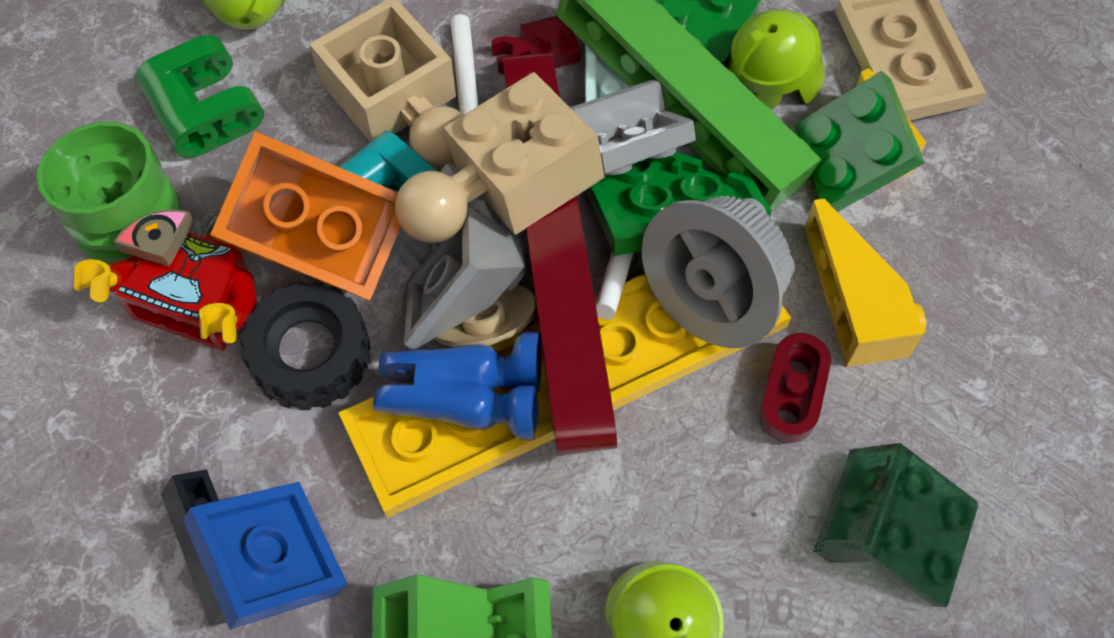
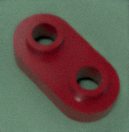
[759,333,831,443]

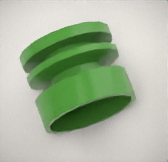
[36,121,182,265]

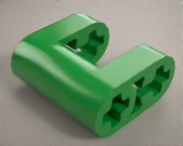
[135,35,264,158]

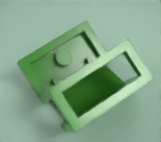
[372,574,552,638]

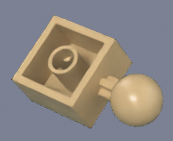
[309,0,464,172]
[395,72,605,243]

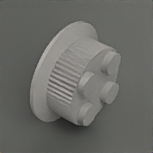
[642,195,795,348]

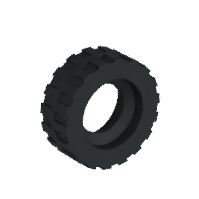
[240,282,371,410]

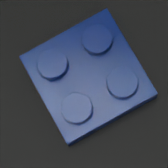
[183,482,348,630]

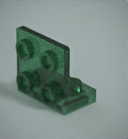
[813,443,978,607]

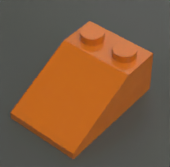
[210,131,401,301]

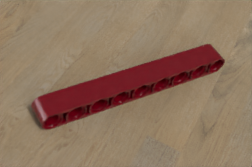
[503,52,618,456]

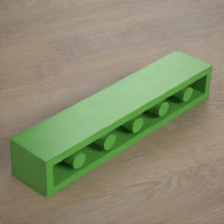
[556,0,821,211]

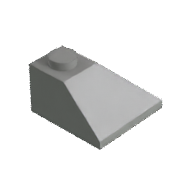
[404,206,526,350]

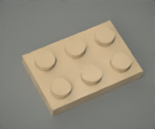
[835,0,986,120]

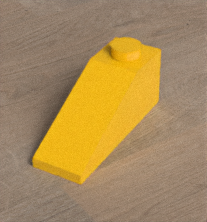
[804,199,926,367]

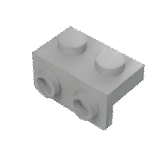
[570,80,696,175]

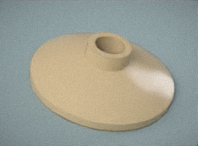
[434,285,537,347]

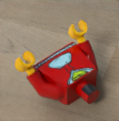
[73,216,257,351]

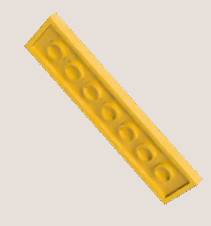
[339,273,791,519]

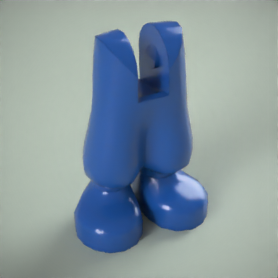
[373,332,541,440]

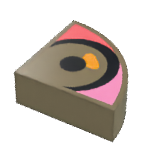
[114,209,194,267]

